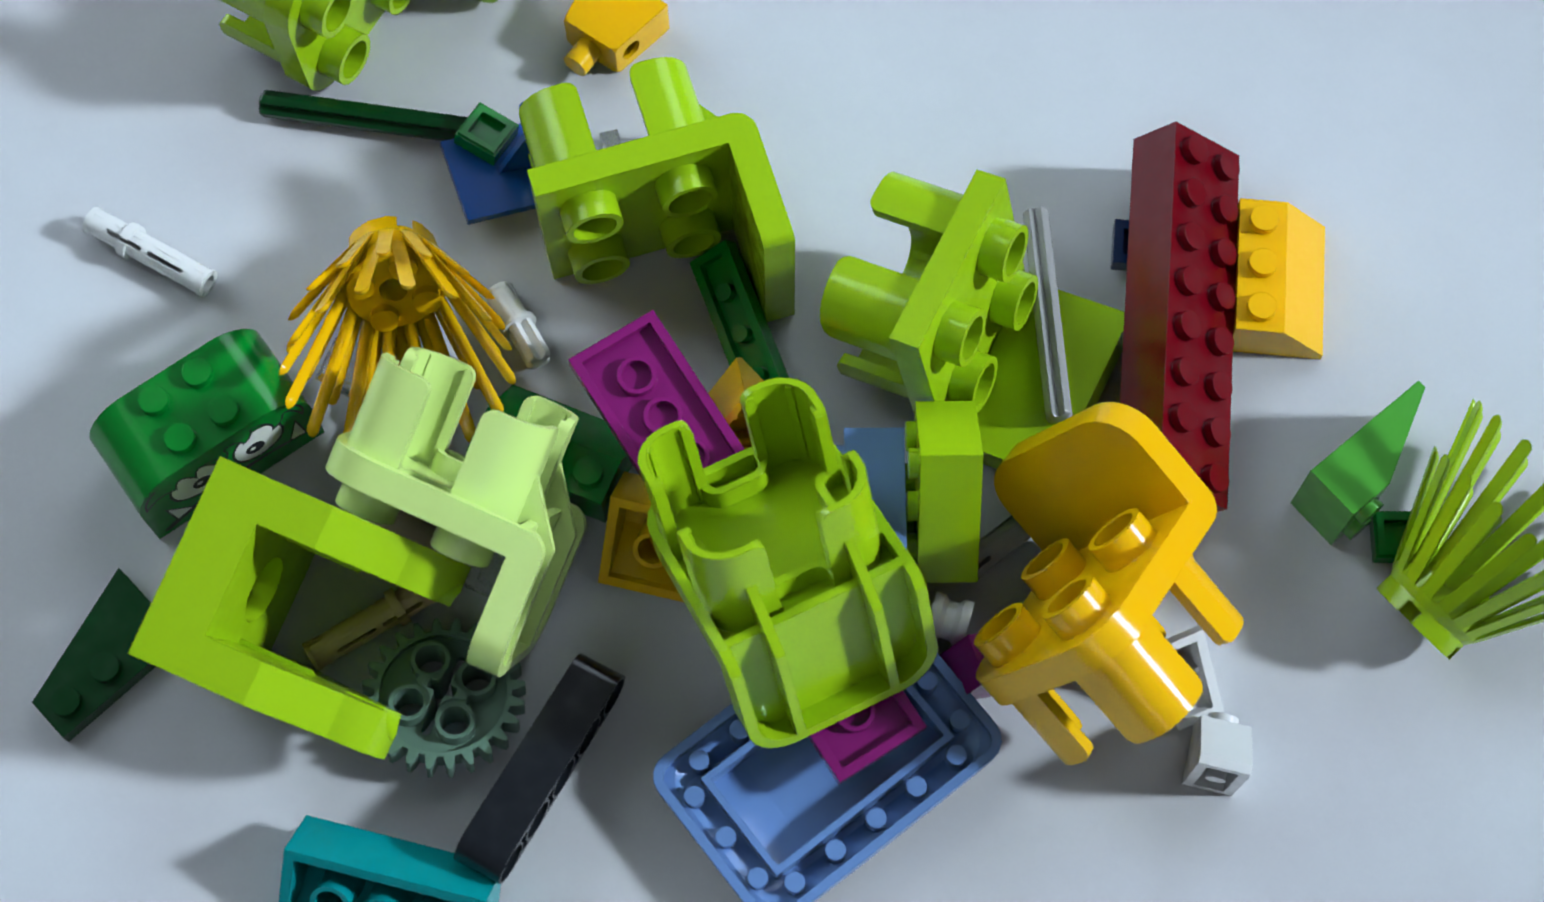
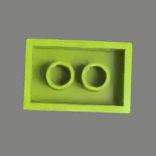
[905,401,984,583]

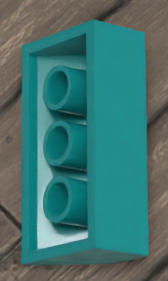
[279,815,501,902]

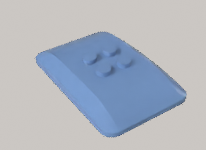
[653,653,1002,902]

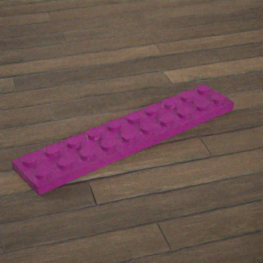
[568,310,927,785]

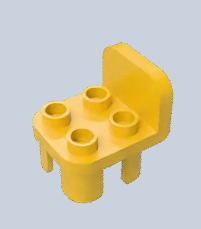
[974,402,1244,765]

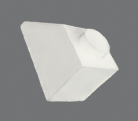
[1182,712,1253,796]

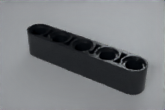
[454,654,625,884]

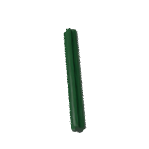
[259,90,468,141]

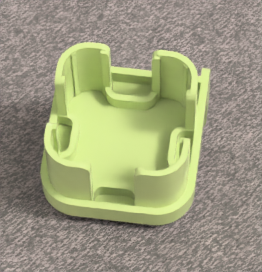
[325,347,587,677]

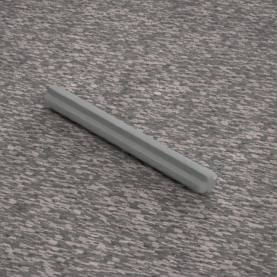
[1023,207,1073,424]

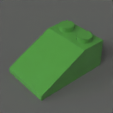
[1290,380,1426,545]

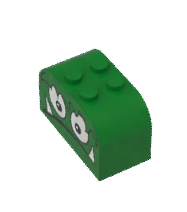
[89,329,324,539]

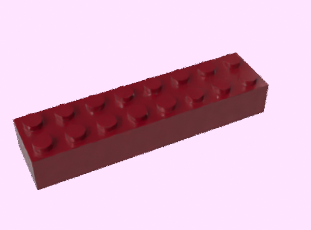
[1120,121,1240,512]

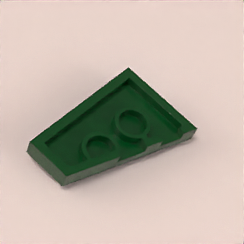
[32,568,156,742]

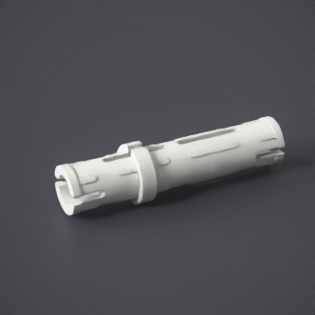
[82,206,218,297]

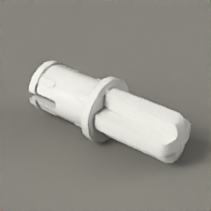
[485,281,550,370]

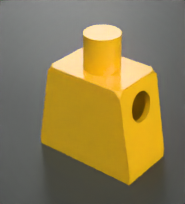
[564,0,670,76]

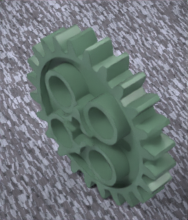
[361,618,526,778]

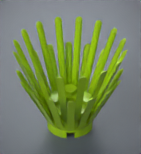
[1376,399,1544,659]

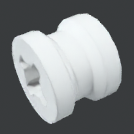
[931,591,975,646]

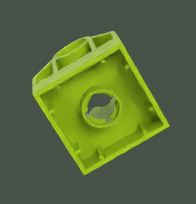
[128,456,472,759]

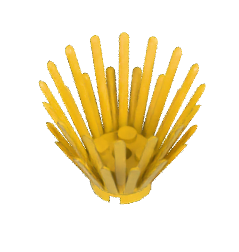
[279,216,516,443]

